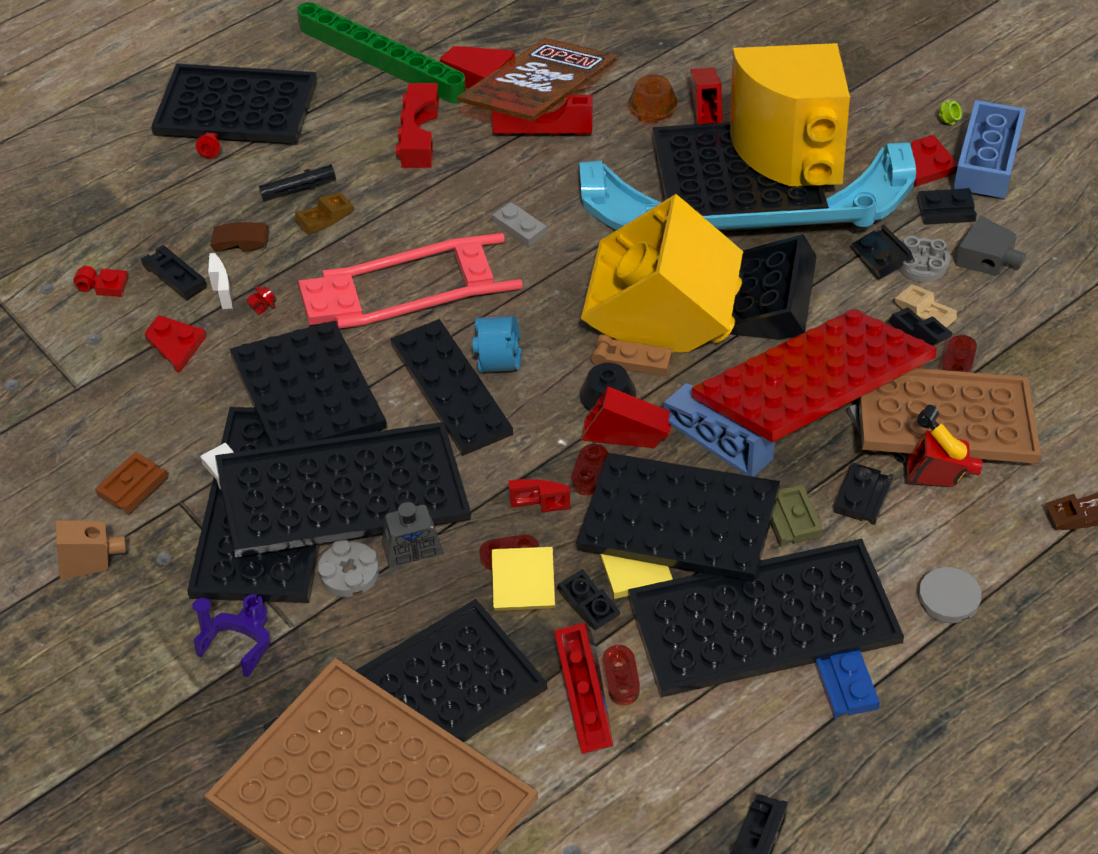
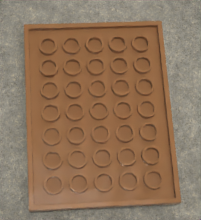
[204,658,538,854]

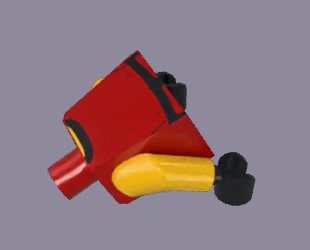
[894,404,982,486]

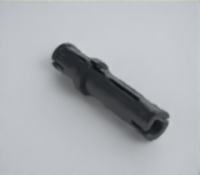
[258,164,336,201]

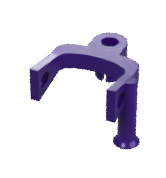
[192,594,271,678]

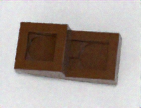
[210,222,269,252]
[1045,493,1098,530]

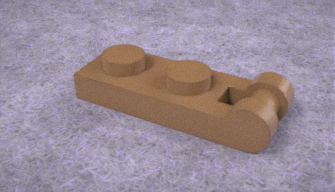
[591,335,672,376]

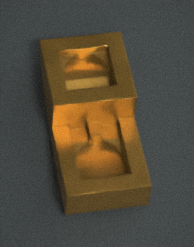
[295,192,354,235]

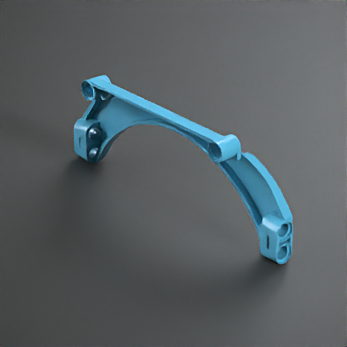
[579,142,916,230]

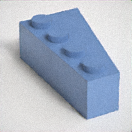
[664,383,775,477]

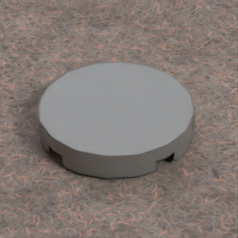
[919,567,982,623]

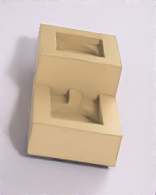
[895,284,957,327]

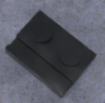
[917,188,977,225]
[852,225,914,278]
[834,463,894,525]

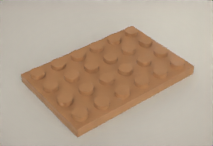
[858,368,1041,464]

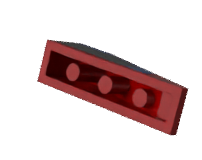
[554,623,614,754]

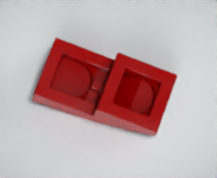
[508,479,571,513]

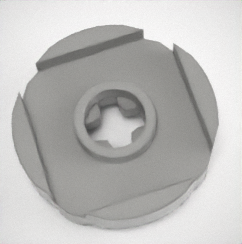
[318,540,379,597]

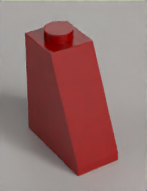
[440,46,516,97]
[690,67,722,124]
[581,387,671,448]

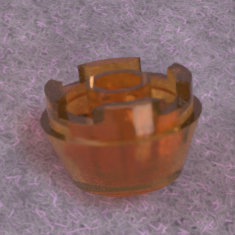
[629,75,678,124]

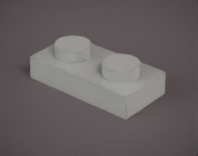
[492,202,547,247]

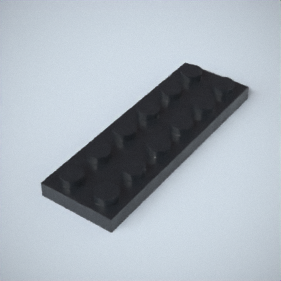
[390,319,513,456]

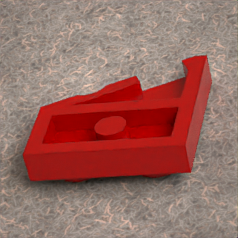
[911,134,958,187]
[144,315,206,373]

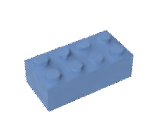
[954,100,1026,198]

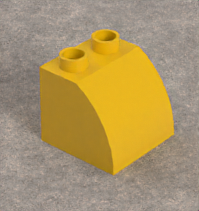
[730,43,850,186]
[581,194,743,352]

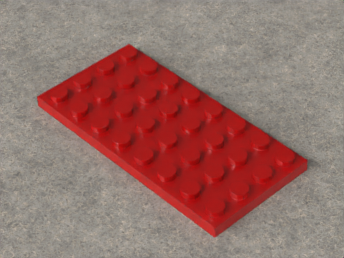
[692,309,936,442]

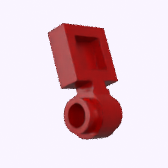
[73,266,129,297]

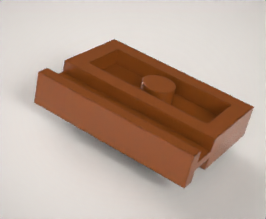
[95,452,168,515]

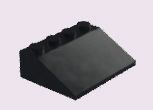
[730,234,817,339]

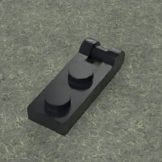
[141,245,207,300]

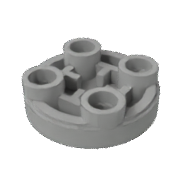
[898,236,950,282]

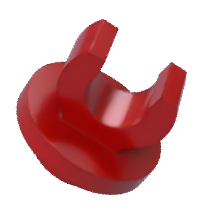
[196,133,221,159]
[246,285,276,315]

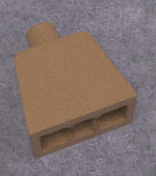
[55,520,126,579]

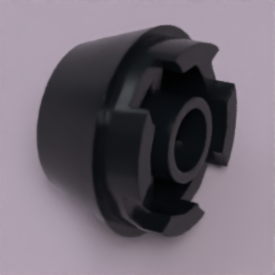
[580,363,636,410]

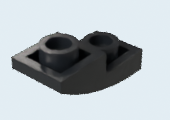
[557,569,621,631]

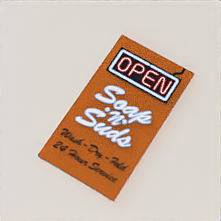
[457,38,619,121]

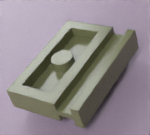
[771,484,823,546]

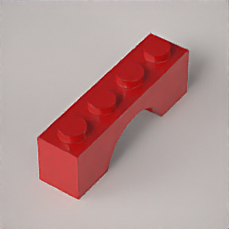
[396,83,439,168]
[492,95,593,135]

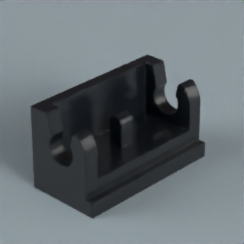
[731,795,788,854]

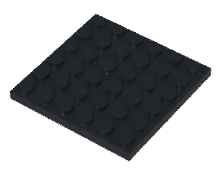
[653,121,829,216]

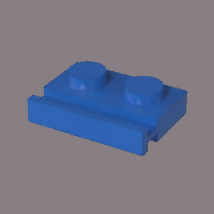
[815,650,880,718]

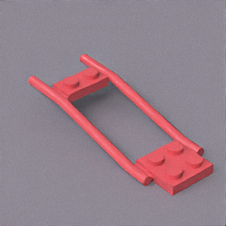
[298,233,523,329]

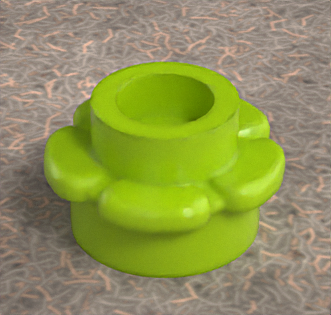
[939,101,962,125]

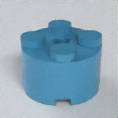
[473,315,522,373]

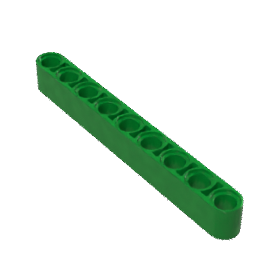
[297,2,466,104]

